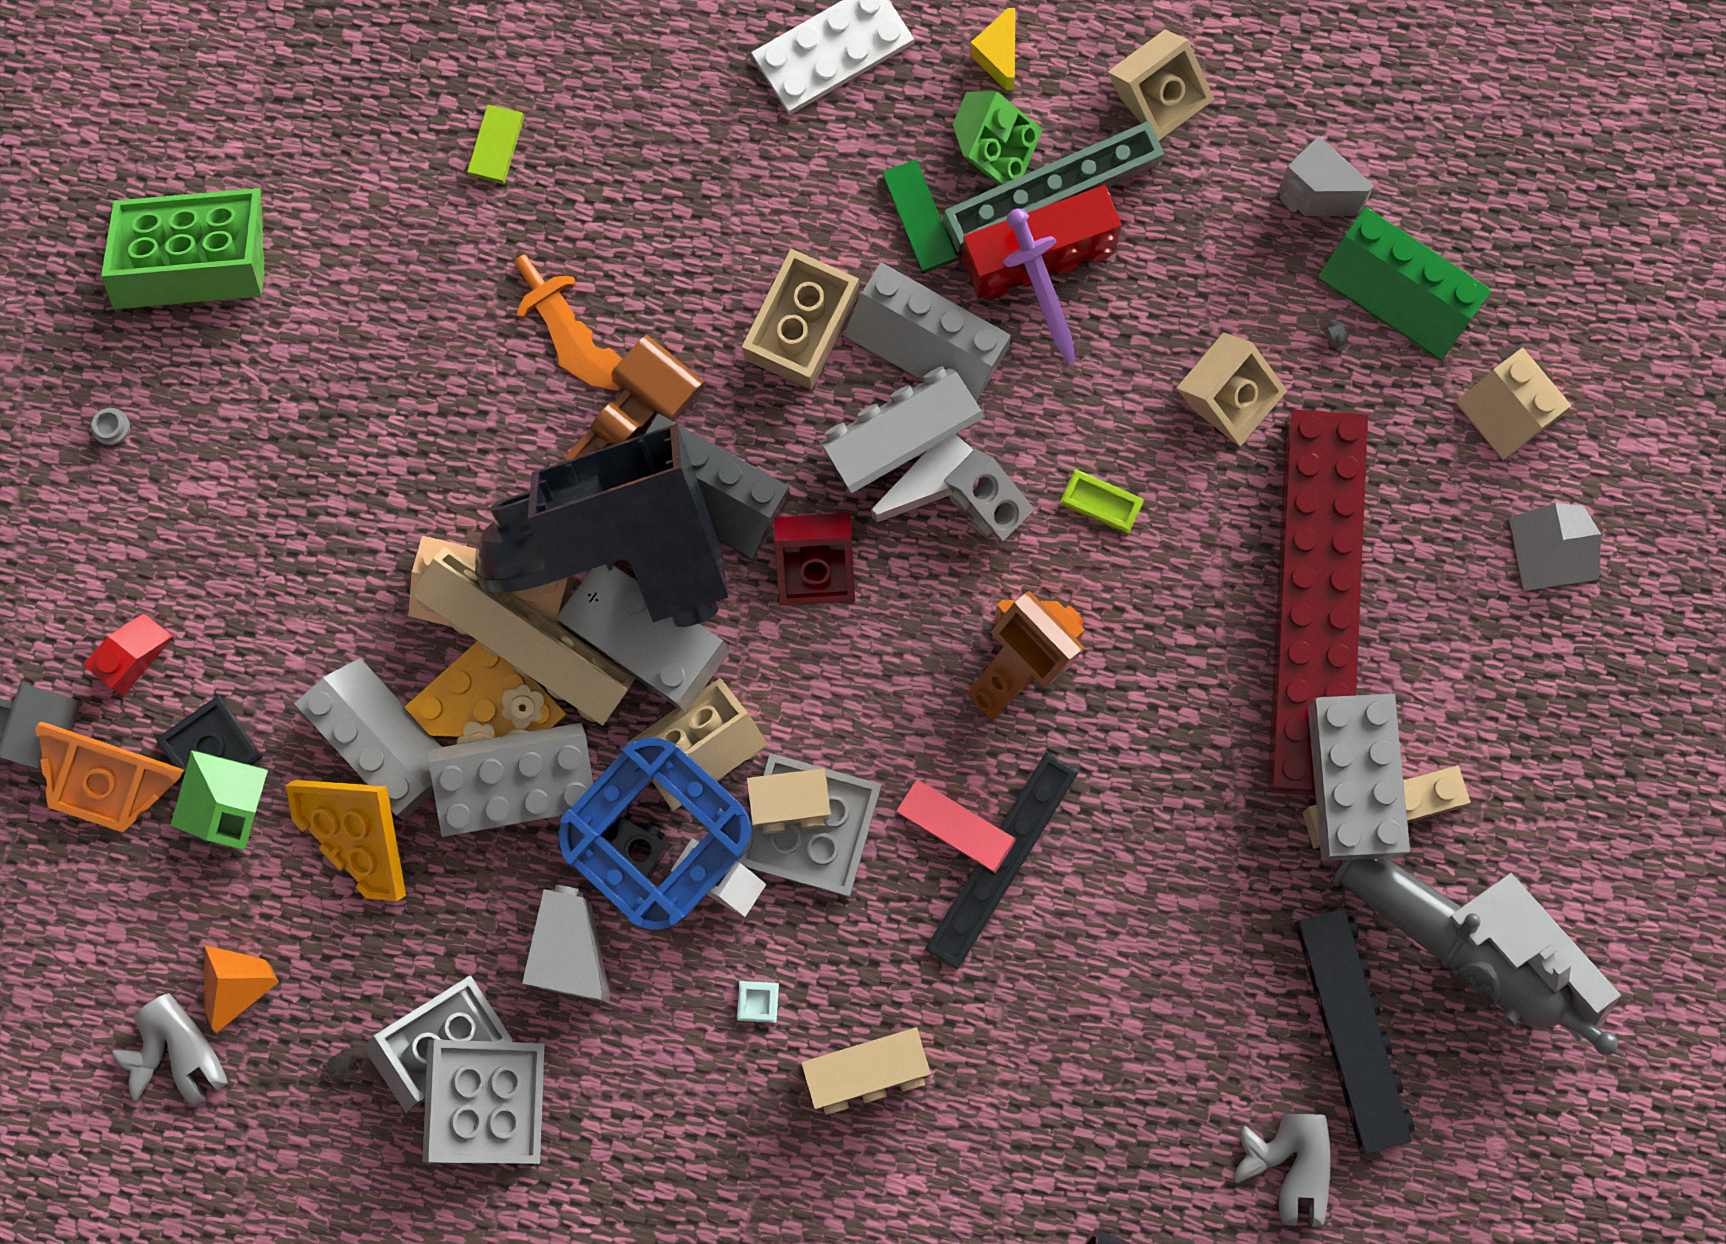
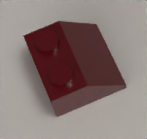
[774,513,855,606]

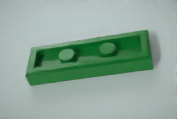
[882,159,957,274]

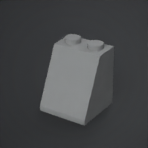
[522,885,610,1003]

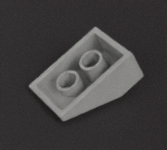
[363,975,513,1113]

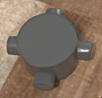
[1325,319,1348,351]

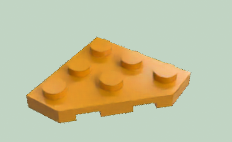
[405,641,568,737]
[285,780,406,902]

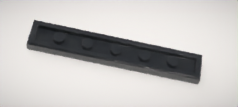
[925,752,1079,970]

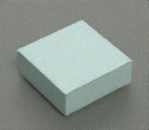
[737,981,779,1023]

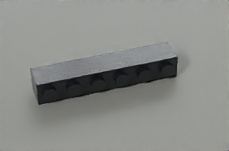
[1294,908,1415,1154]

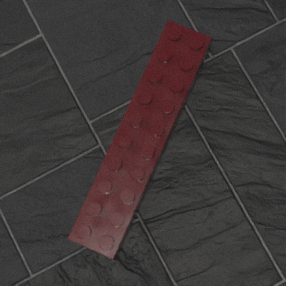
[1268,409,1368,796]

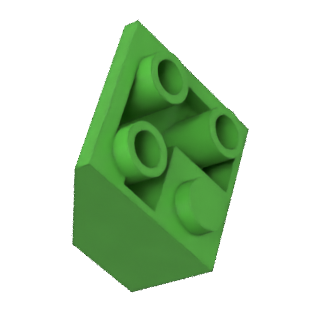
[953,91,1043,186]
[171,750,268,850]

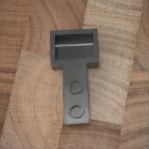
[0,683,81,771]

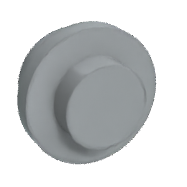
[91,408,130,445]

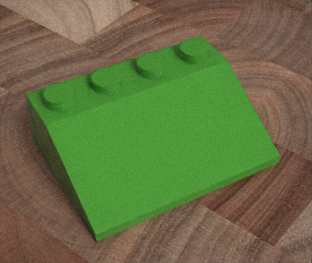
[101,188,264,309]

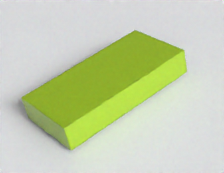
[467,104,524,184]
[1059,469,1144,535]

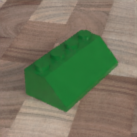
[1318,207,1492,361]

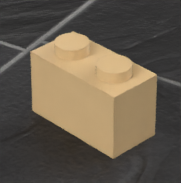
[747,768,832,834]

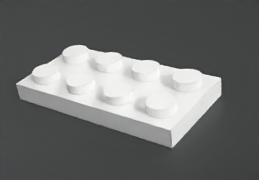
[751,0,914,115]

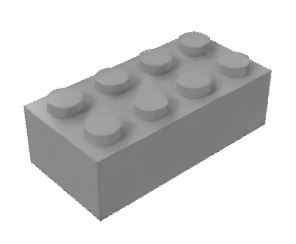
[1308,694,1410,861]
[427,723,593,837]

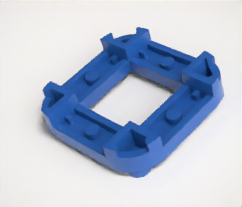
[559,737,752,929]

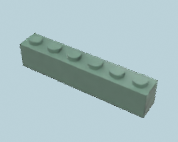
[942,121,1164,254]

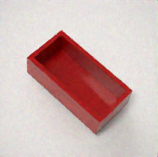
[962,185,1122,300]

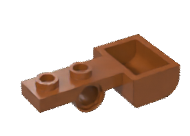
[564,335,705,461]
[966,591,1085,721]

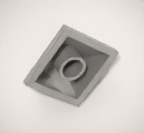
[1508,503,1601,592]

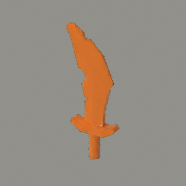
[514,255,623,391]

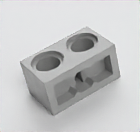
[943,449,1034,541]

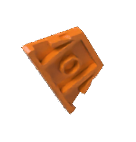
[35,721,184,832]

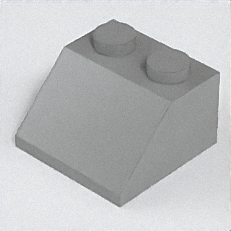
[1278,136,1374,216]

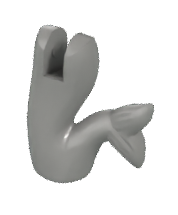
[112,993,228,1105]
[1235,1114,1331,1227]

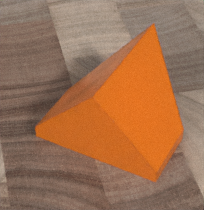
[204,945,279,1033]

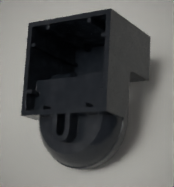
[475,424,728,627]

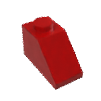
[83,614,173,696]

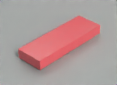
[896,779,1016,873]

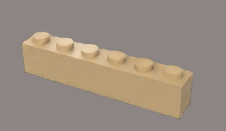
[410,547,635,726]

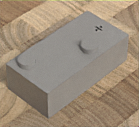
[556,564,730,713]

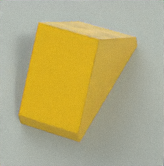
[970,8,1015,90]

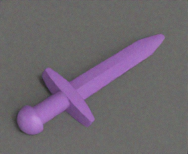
[1003,209,1075,365]

